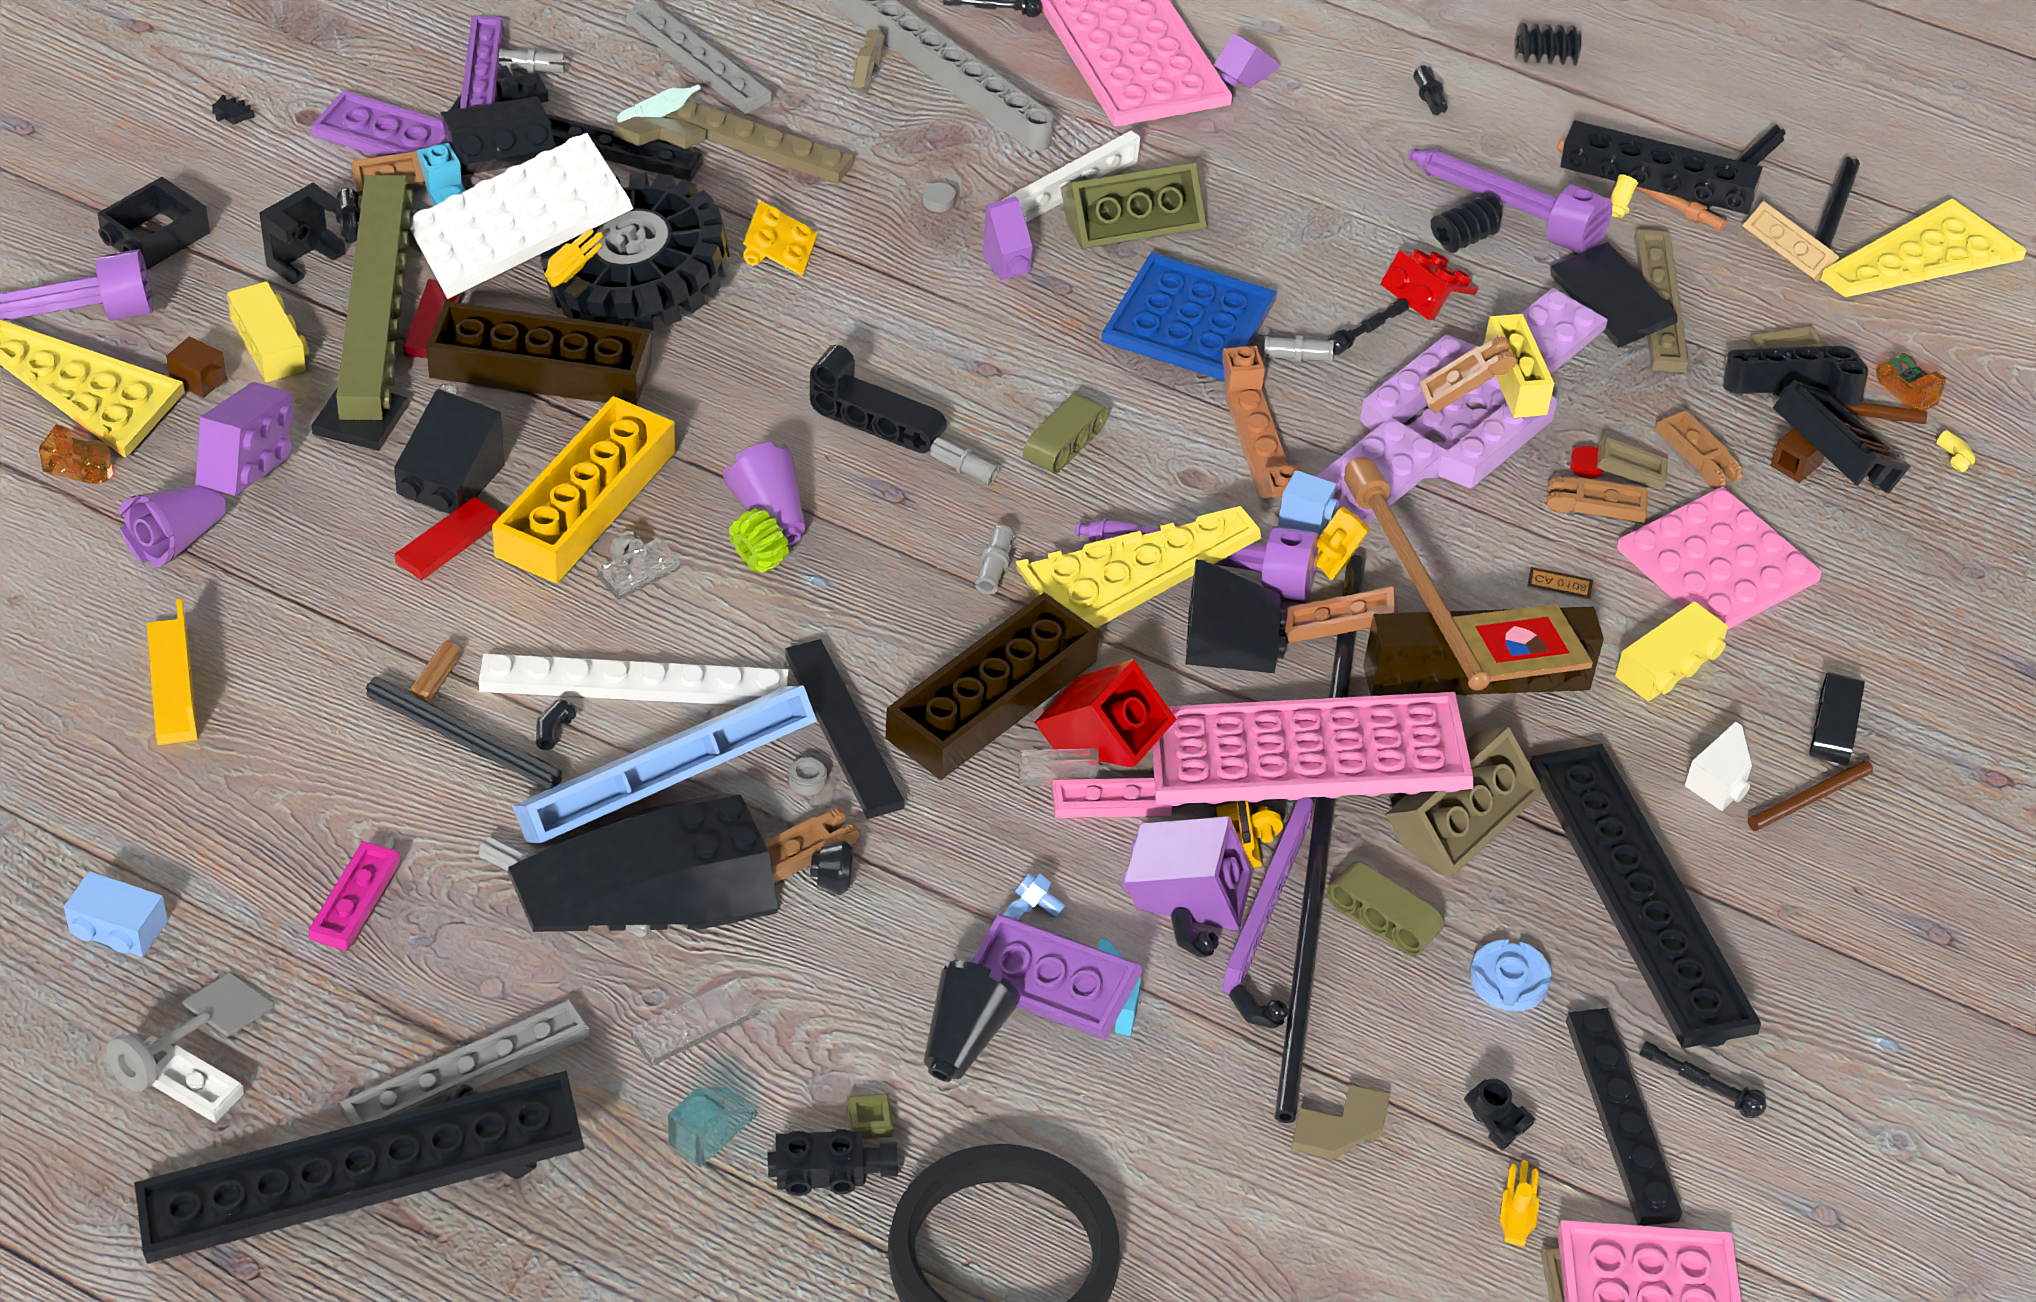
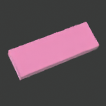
[1052,778,1172,818]

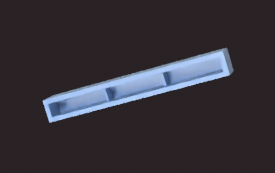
[512,685,817,843]

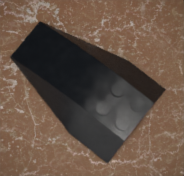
[508,793,778,932]

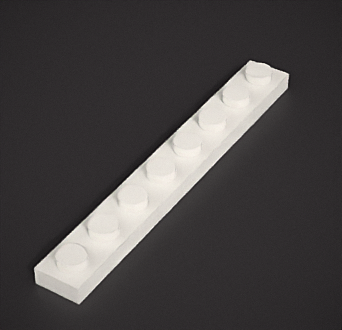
[479,654,788,705]

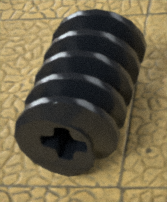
[1514,23,1581,66]
[1430,193,1503,253]

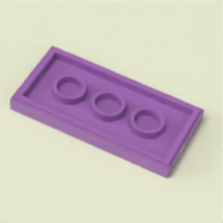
[311,90,447,157]
[971,914,1143,1041]

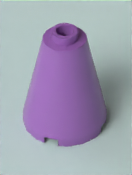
[723,442,805,546]
[119,485,226,568]

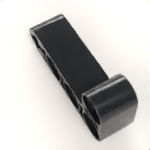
[809,344,947,453]
[1723,346,1869,406]

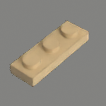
[1742,201,1839,283]

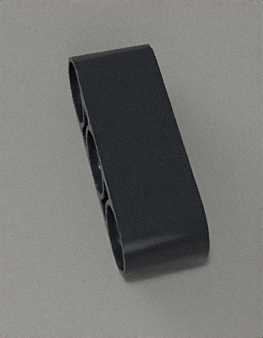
[1809,671,1865,766]

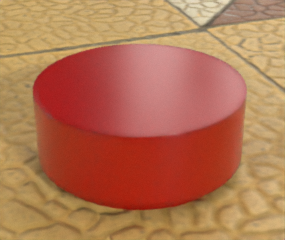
[1569,446,1604,479]

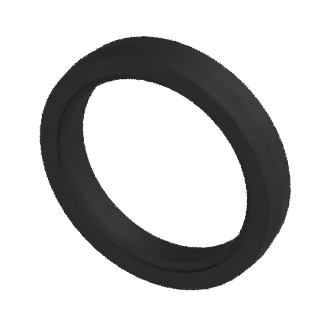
[888,1144,1120,1302]

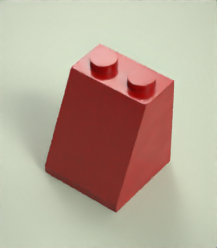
[1034,659,1177,768]

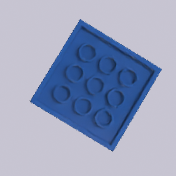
[1101,252,1276,381]

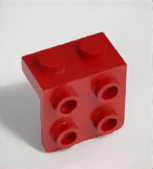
[1380,249,1479,320]

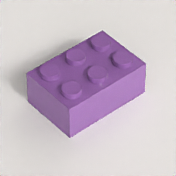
[195,382,294,496]

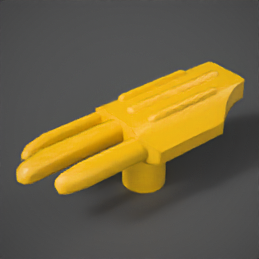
[544,229,603,287]
[1500,1160,1540,1246]

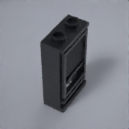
[1772,380,1911,494]

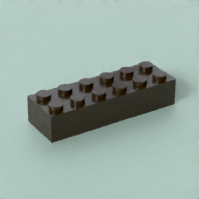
[426,301,652,406]
[885,592,1100,780]
[1363,606,1604,696]

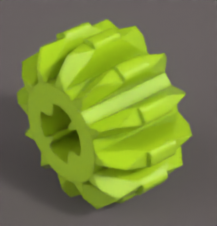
[729,508,789,573]

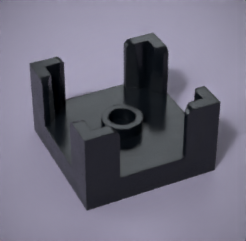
[259,182,346,285]

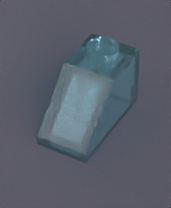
[668,1087,758,1168]

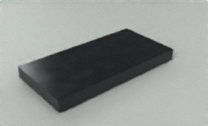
[1550,242,1677,348]

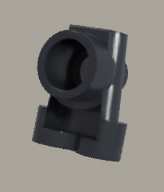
[1463,1079,1536,1151]

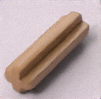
[410,641,460,702]

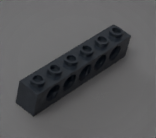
[1560,120,1763,215]

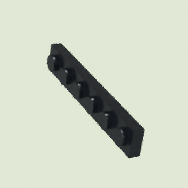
[1566,1008,1682,1226]

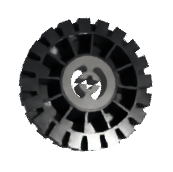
[540,173,730,331]

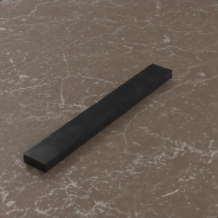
[449,93,703,182]

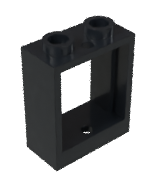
[97,176,210,270]

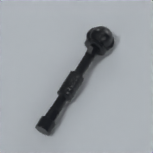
[943,0,1043,17]
[1328,298,1409,355]
[1640,1041,1767,1118]

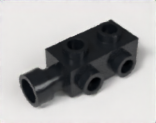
[767,1129,898,1196]

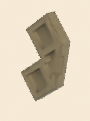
[852,29,884,93]
[613,117,706,149]
[1291,1085,1390,1160]

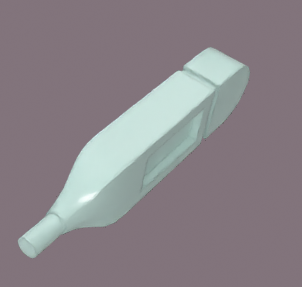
[617,84,701,123]

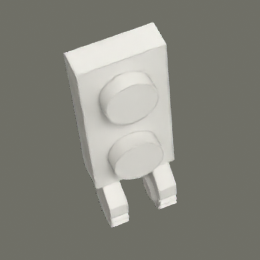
[144,1036,244,1123]

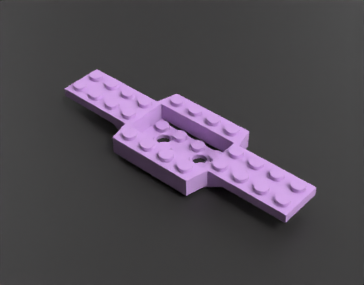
[1316,288,1608,524]

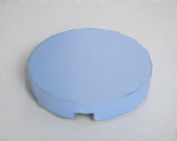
[1470,939,1551,1011]

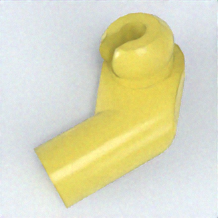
[1937,430,1976,472]

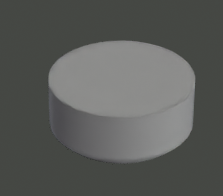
[922,182,956,212]
[788,757,827,795]

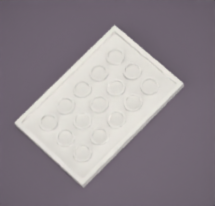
[410,133,633,299]

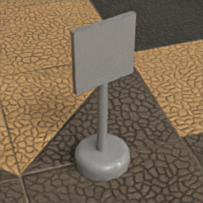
[106,972,274,1092]

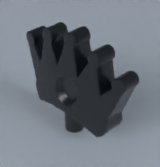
[212,95,254,125]

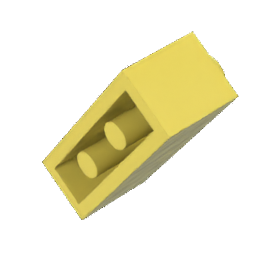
[227,281,309,383]
[1484,314,1554,418]
[1615,601,1728,702]

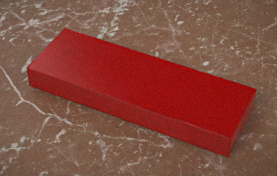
[395,496,501,580]

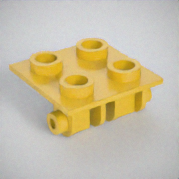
[743,200,818,276]

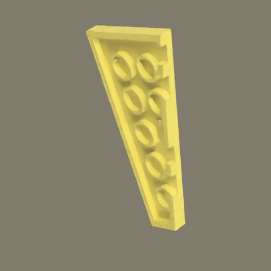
[1821,198,2027,297]
[0,320,185,458]
[1015,506,1261,628]

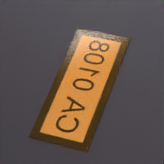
[1527,567,1593,598]

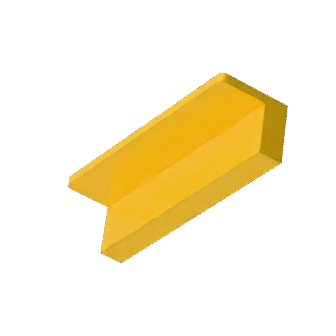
[146,598,198,745]

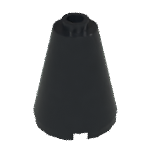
[924,960,1020,1082]

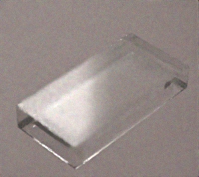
[1018,749,1099,786]

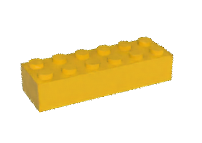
[492,396,675,584]

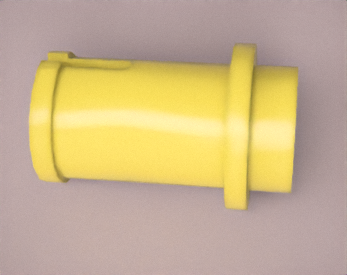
[1610,175,1638,219]

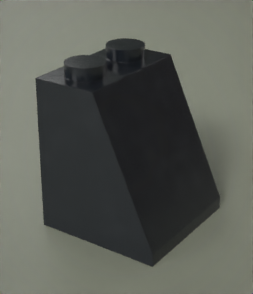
[394,389,505,514]
[1185,559,1287,673]

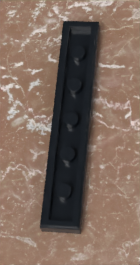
[785,639,904,819]

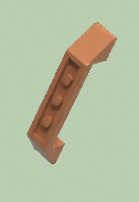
[1222,346,1302,498]

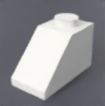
[1685,722,1752,811]

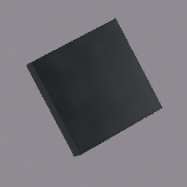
[311,387,408,451]

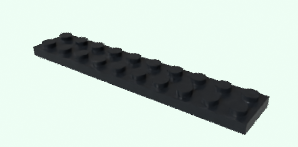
[1530,744,1761,1049]
[134,1071,585,1264]

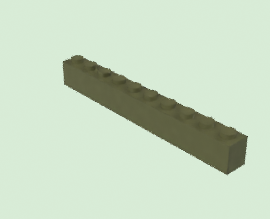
[336,175,414,420]

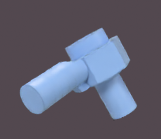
[1003,873,1065,920]

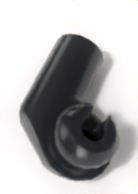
[536,699,577,750]
[1171,908,1219,958]
[1229,985,1288,1029]

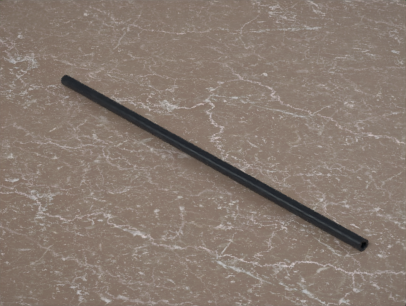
[1275,555,1365,1123]

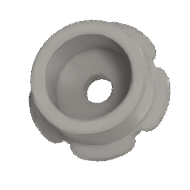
[610,530,645,566]

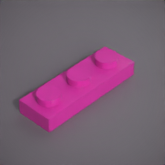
[308,841,401,951]

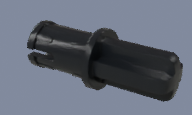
[1413,66,1448,116]
[336,188,361,243]

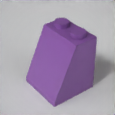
[1123,817,1254,930]

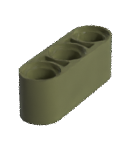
[1023,392,1109,474]
[1326,862,1444,956]

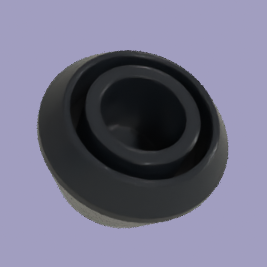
[810,841,853,895]

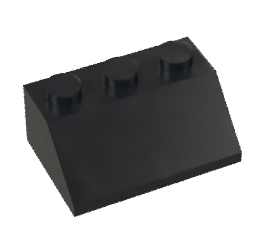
[440,96,555,176]

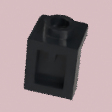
[497,65,549,103]

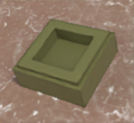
[846,1093,893,1139]

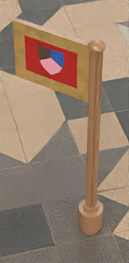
[1344,457,1593,691]

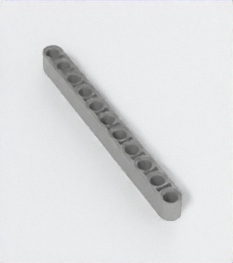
[826,0,1053,151]

